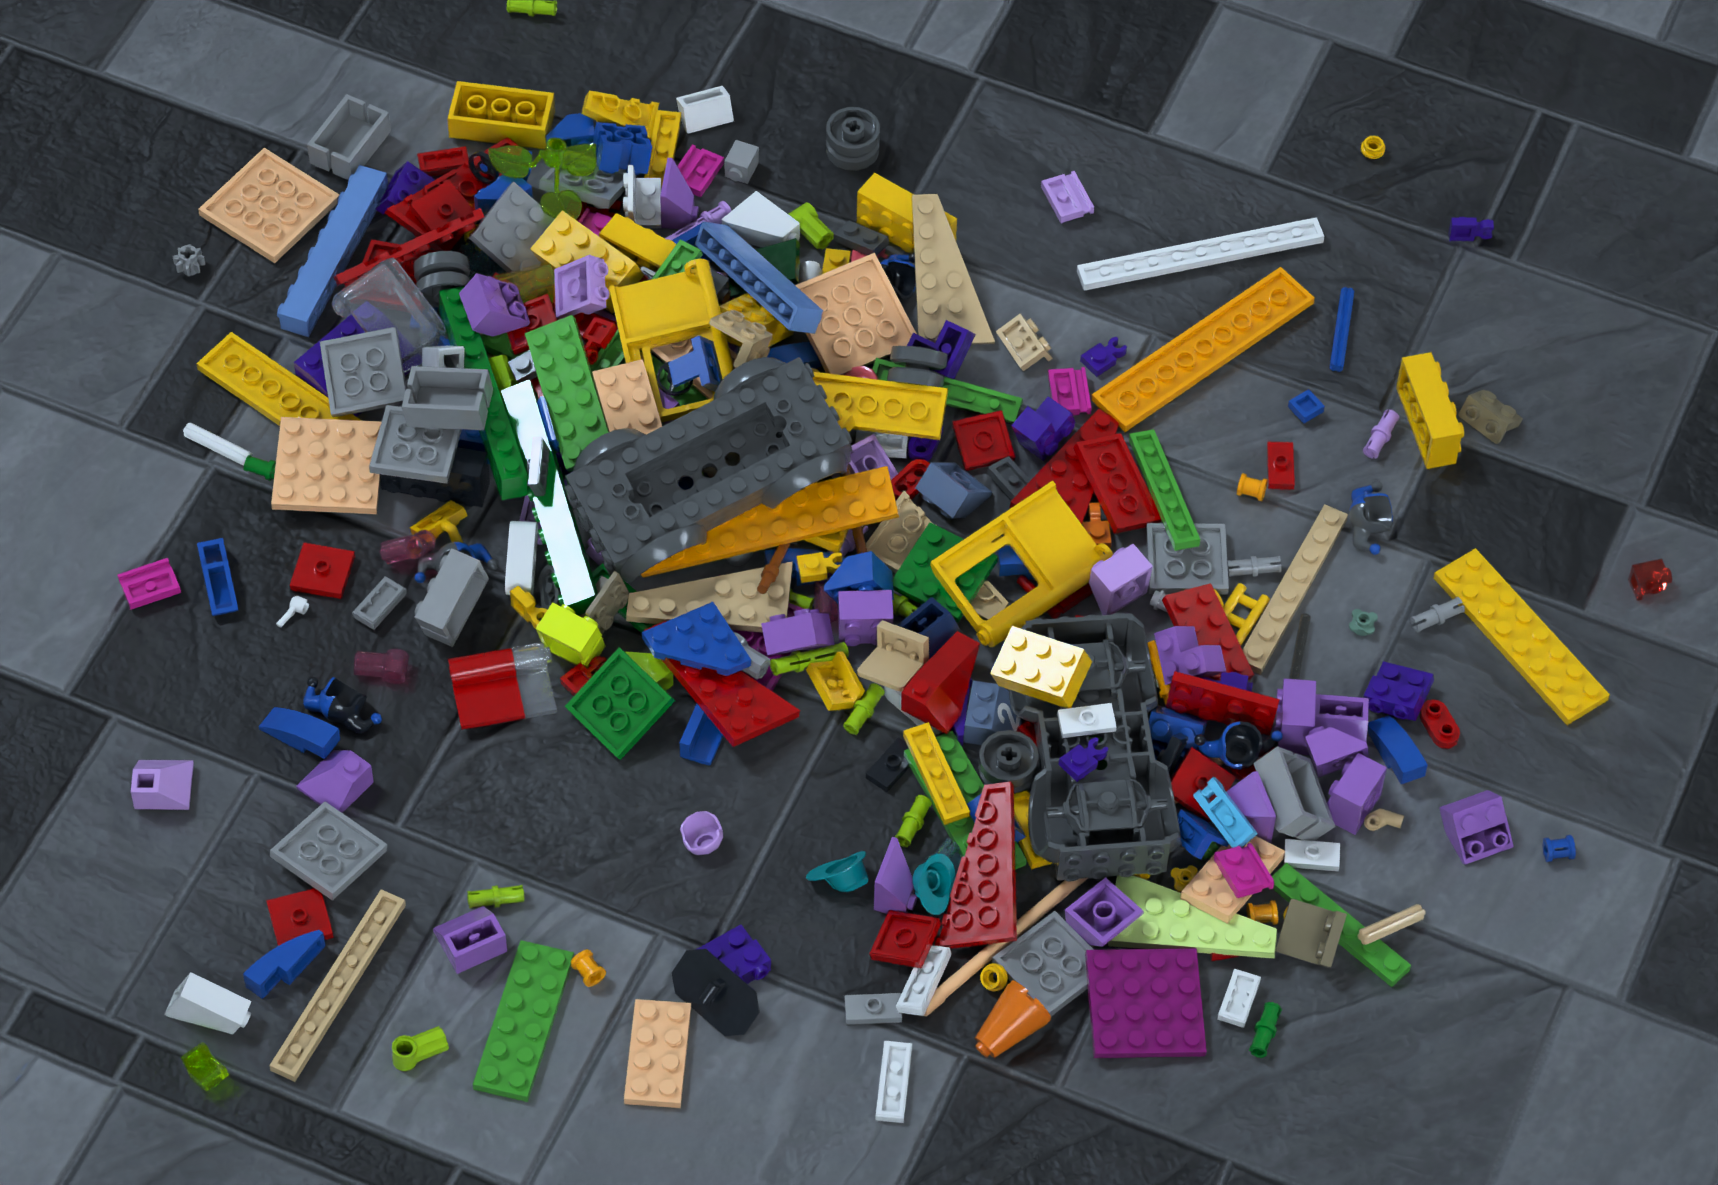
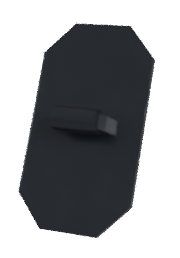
[672,949,760,1036]

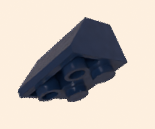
[897,597,963,659]

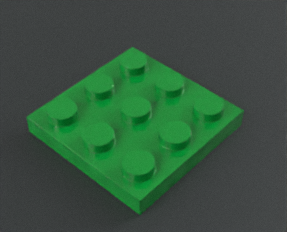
[893,522,998,623]
[565,647,676,760]

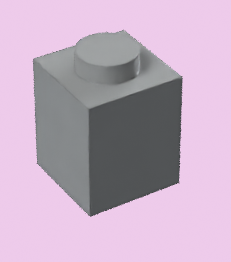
[724,140,759,184]

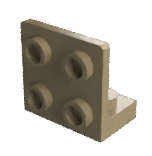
[579,571,629,634]
[1276,899,1347,968]

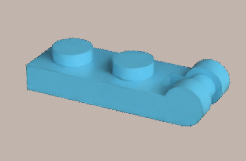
[1193,777,1258,848]

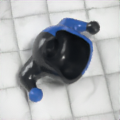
[880,252,916,299]
[303,677,382,734]
[1194,721,1282,770]

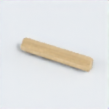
[1357,904,1426,945]

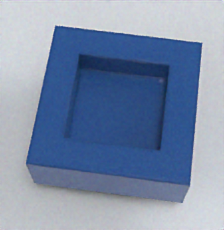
[1288,389,1325,424]

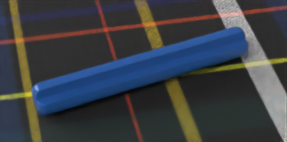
[1330,287,1354,372]

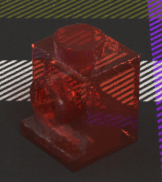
[1628,559,1672,601]

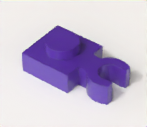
[1448,217,1494,241]
[1080,337,1127,377]
[1058,737,1108,782]

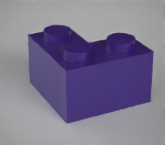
[907,320,976,379]
[1011,396,1076,461]

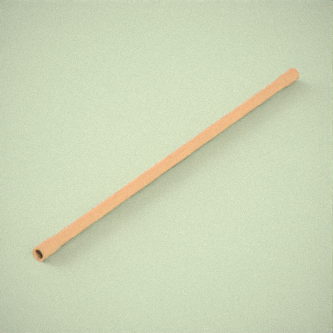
[924,722,1274,1017]

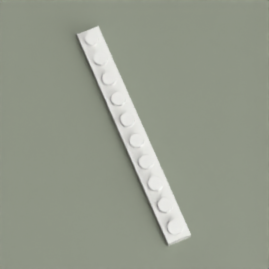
[1077,217,1324,291]

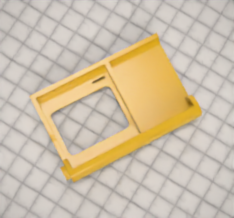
[609,259,734,422]
[930,481,1113,648]

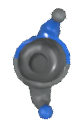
[1349,481,1393,555]
[414,542,498,583]

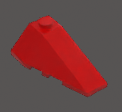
[901,631,980,734]

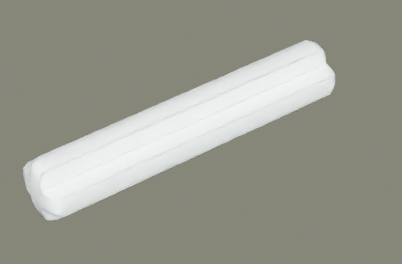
[183,423,252,466]

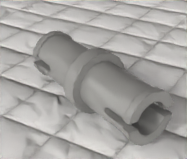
[1227,555,1281,577]
[1410,597,1465,633]

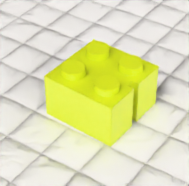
[536,602,606,669]

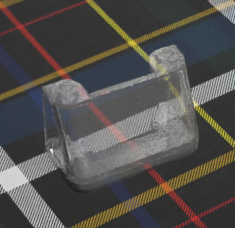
[331,258,446,373]

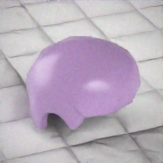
[680,811,723,855]

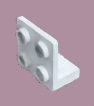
[623,165,662,228]

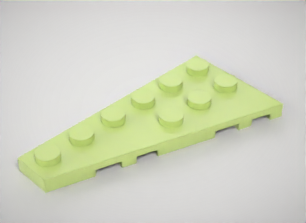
[1108,875,1277,959]

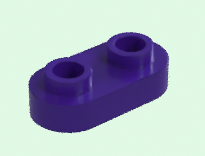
[908,426,943,461]

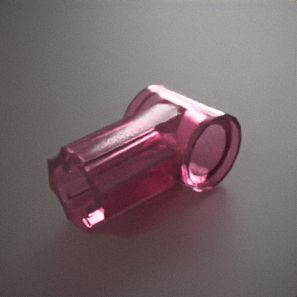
[380,530,436,564]
[814,573,838,623]
[354,649,410,684]

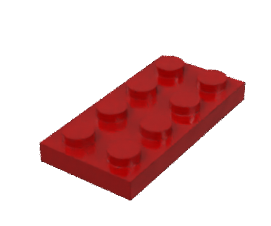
[1073,433,1162,534]
[1162,583,1254,681]
[1166,671,1280,735]

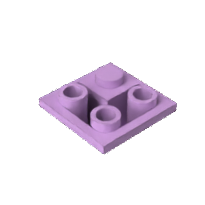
[131,760,194,810]

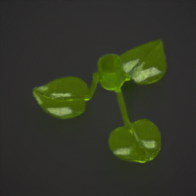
[488,138,597,220]

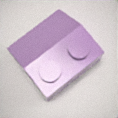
[1089,544,1153,615]

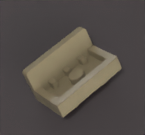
[1458,389,1523,444]

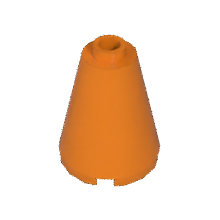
[975,980,1051,1058]

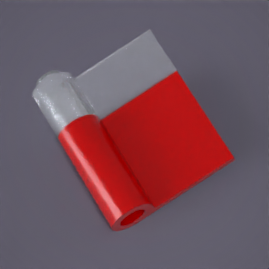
[448,642,557,730]

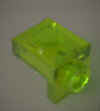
[181,1042,229,1092]

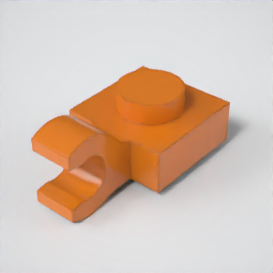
[1082,503,1112,548]

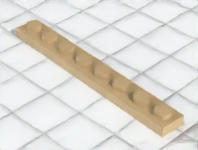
[1243,504,1348,675]
[269,890,406,1082]

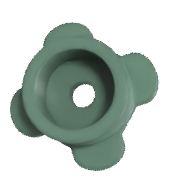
[1349,609,1378,636]

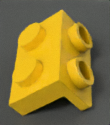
[806,651,865,711]

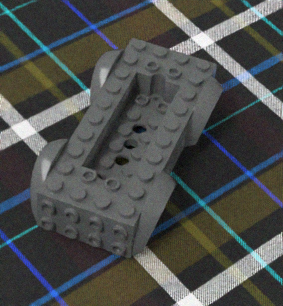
[564,357,853,583]
[1008,613,1182,881]

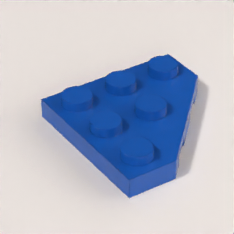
[642,602,751,676]

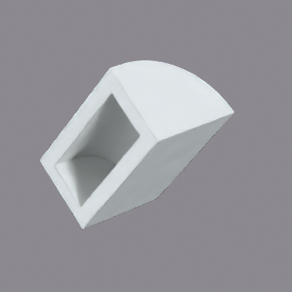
[676,86,734,134]

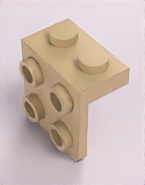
[709,310,773,368]
[857,620,929,691]

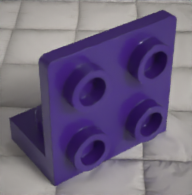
[375,161,435,214]

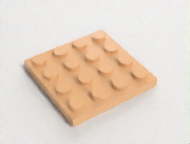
[198,148,339,263]
[795,253,917,375]
[271,417,381,514]

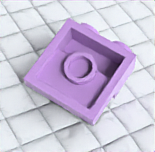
[554,255,609,319]

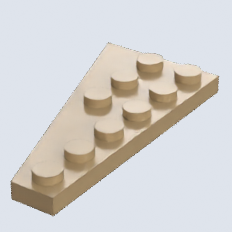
[912,194,995,345]
[866,491,1009,620]
[626,561,793,632]

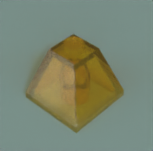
[494,263,555,303]

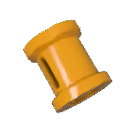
[1236,473,1268,502]
[1246,900,1278,925]
[571,949,606,987]

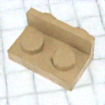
[996,314,1053,371]

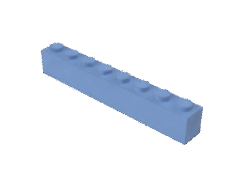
[277,165,388,337]
[695,221,823,334]

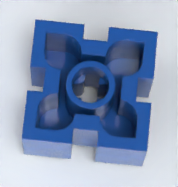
[592,122,652,175]

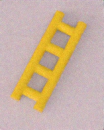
[1223,583,1270,646]

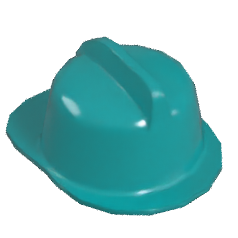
[806,851,869,892]
[912,853,956,915]

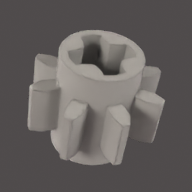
[173,244,205,276]

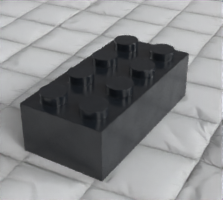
[380,447,490,507]

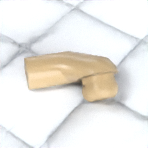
[1364,809,1404,831]

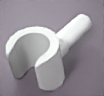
[276,596,309,628]

